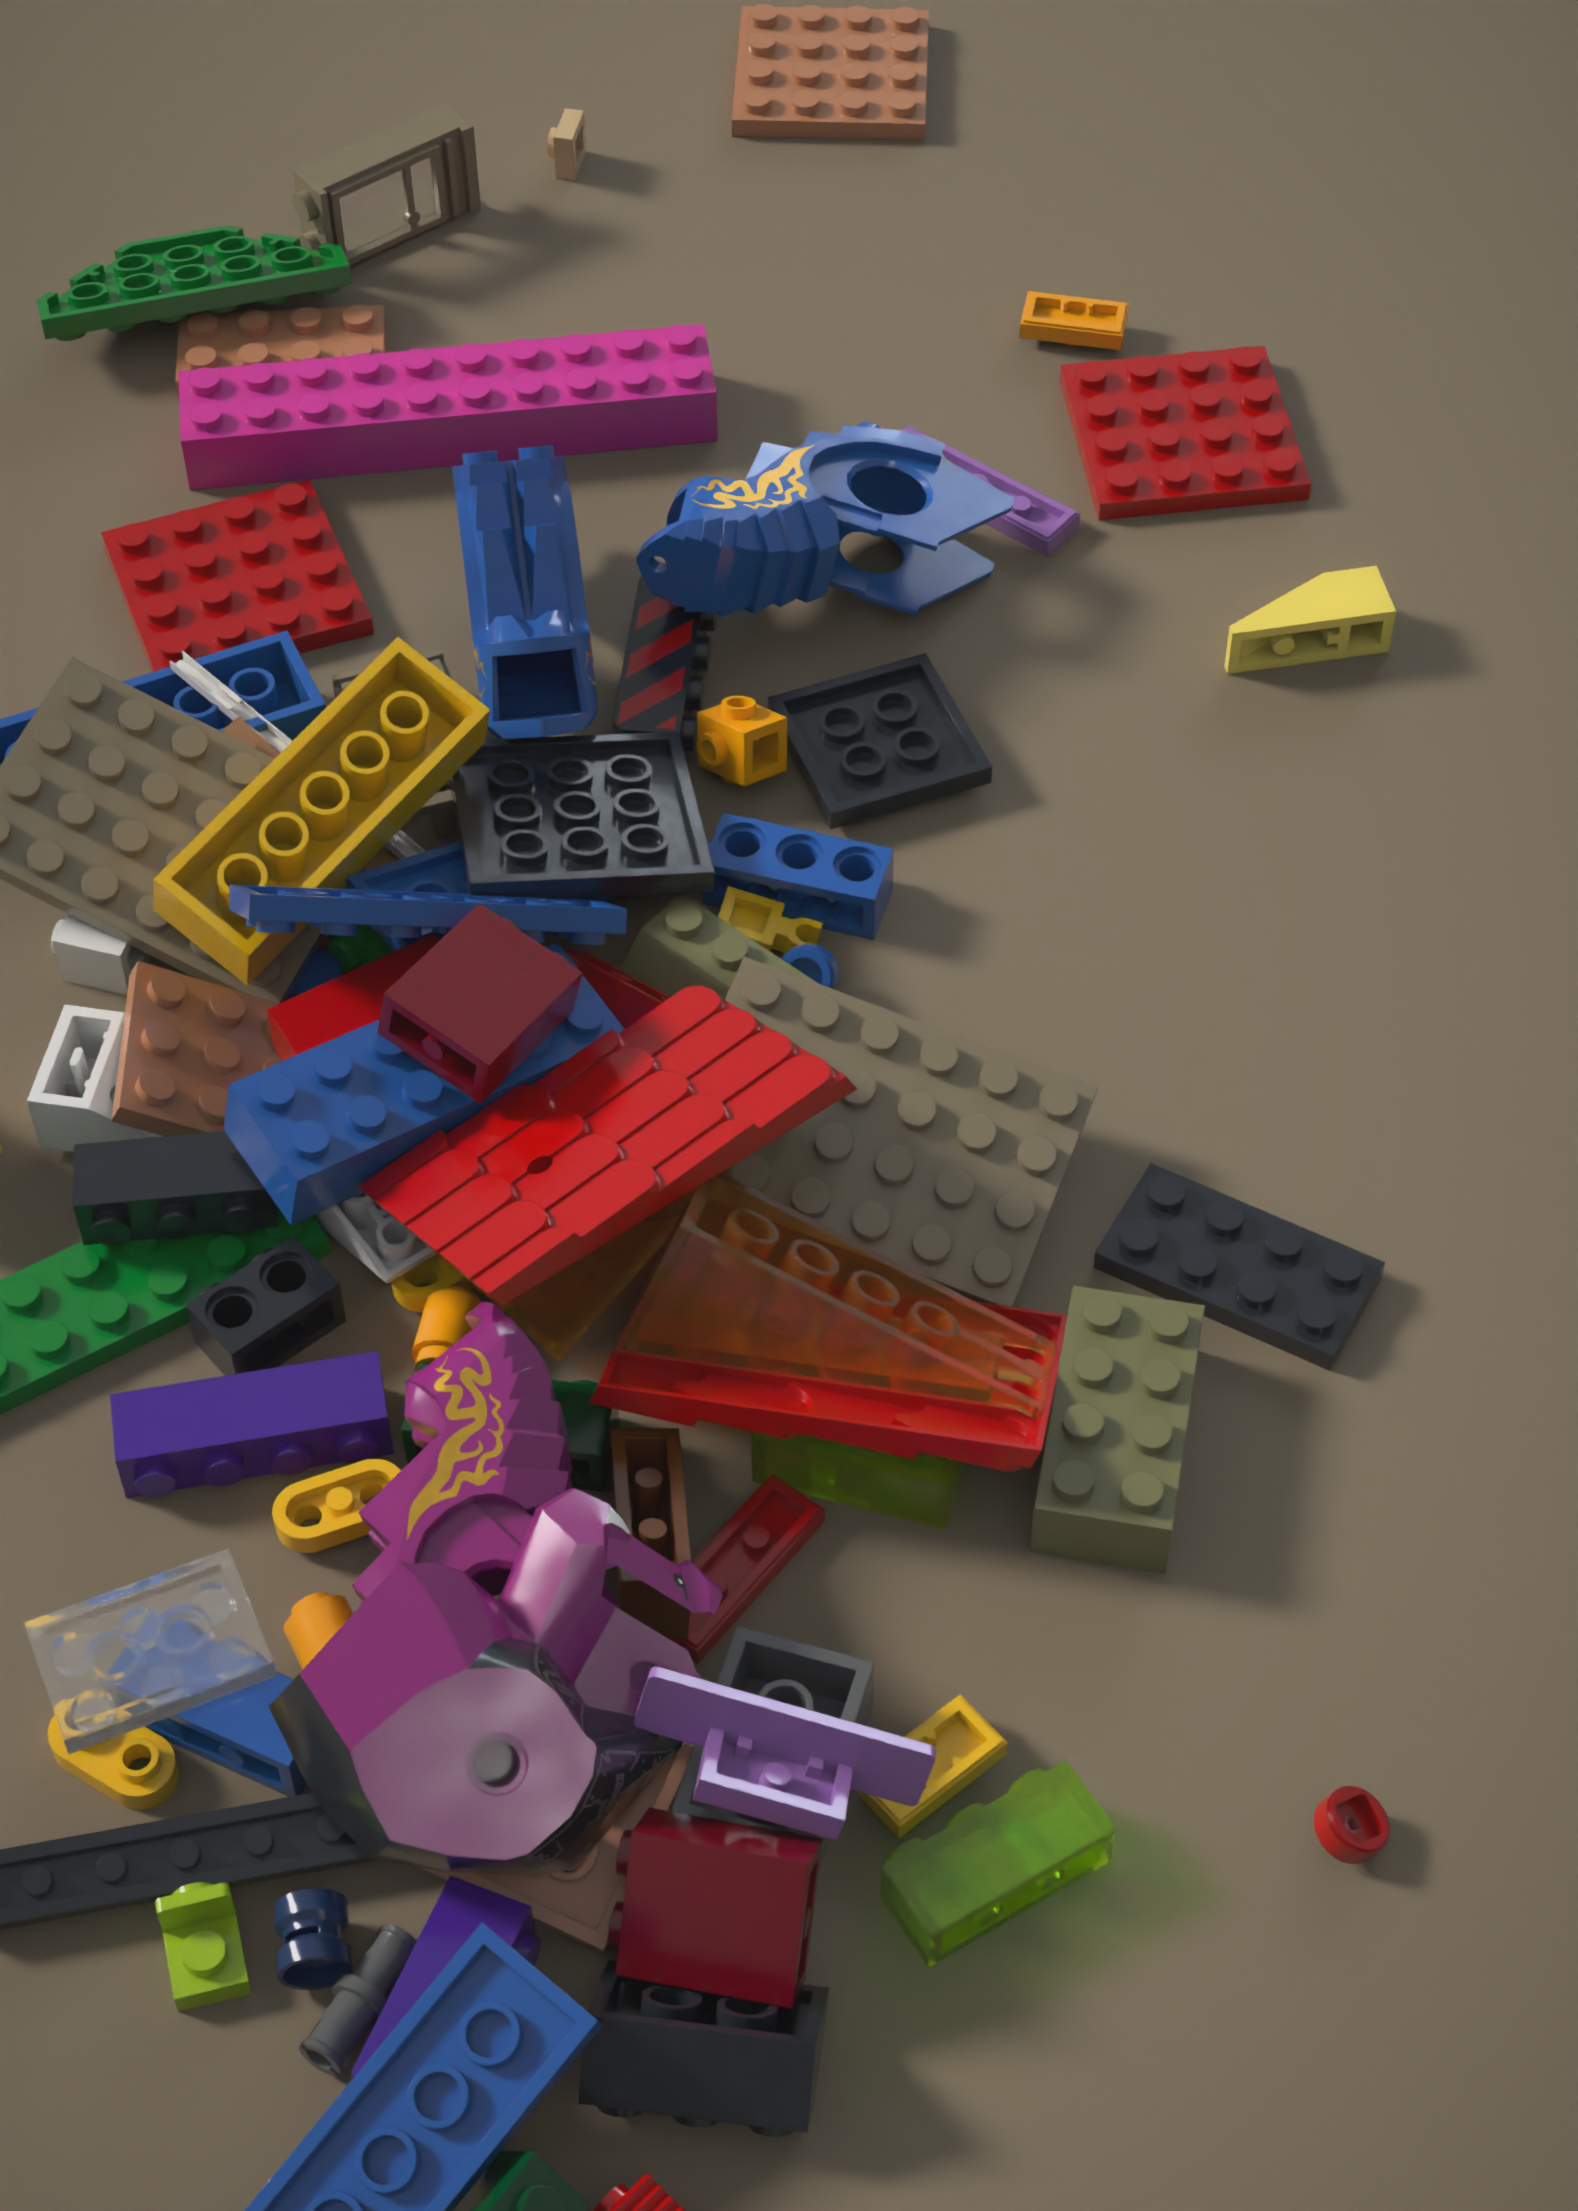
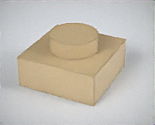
[547,108,586,181]

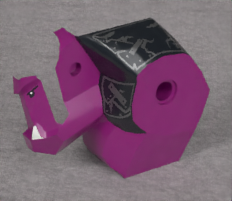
[269,1488,723,1875]

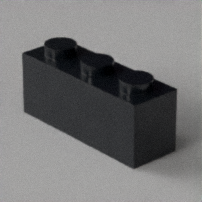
[73,1131,278,1245]

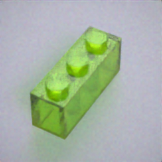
[751,1432,965,1530]
[881,1760,1116,1968]

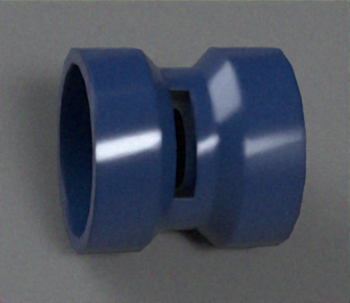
[274,1888,352,1990]

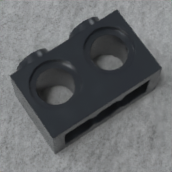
[186,1235,346,1376]

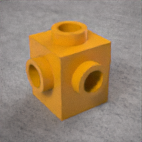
[697,696,787,787]

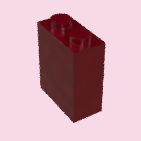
[377,903,582,1104]
[608,1807,823,2009]

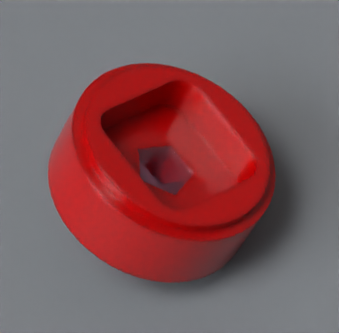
[1313,1786,1390,1864]

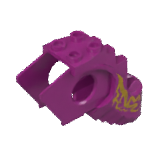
[352,1302,619,1606]

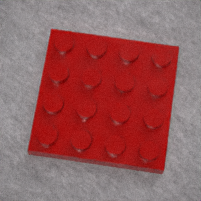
[1059,346,1311,520]
[101,479,374,672]

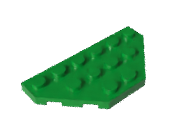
[36,226,352,341]

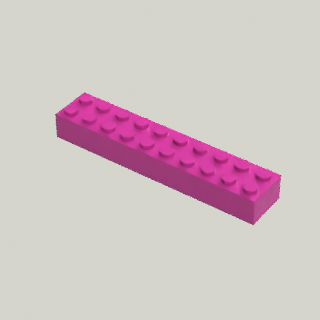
[178,324,718,490]

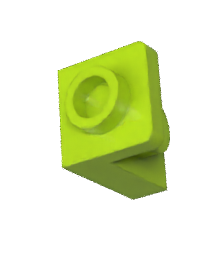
[155,1882,252,2012]

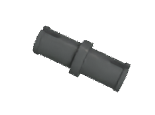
[299,1923,417,2076]

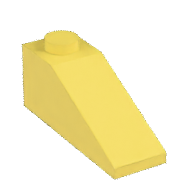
[1224,566,1396,674]

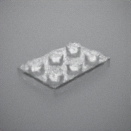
[24,1548,277,1754]

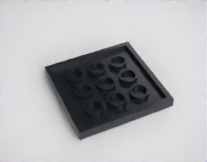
[449,732,714,899]

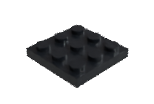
[768,653,993,829]

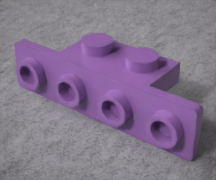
[634,1667,936,1841]

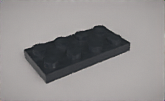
[1093,1163,1385,1371]

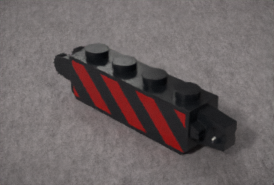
[612,561,717,755]

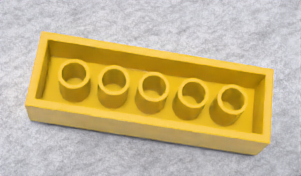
[153,637,490,986]

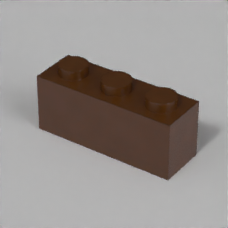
[607,1428,691,1638]

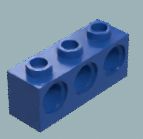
[703,813,894,940]

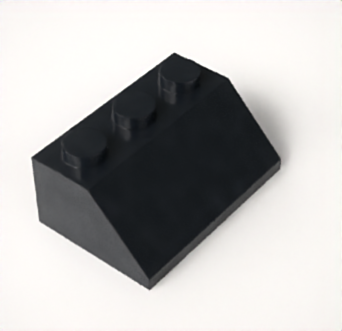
[578,1960,829,2137]

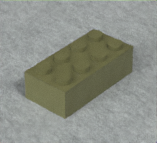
[1030,1285,1205,1574]

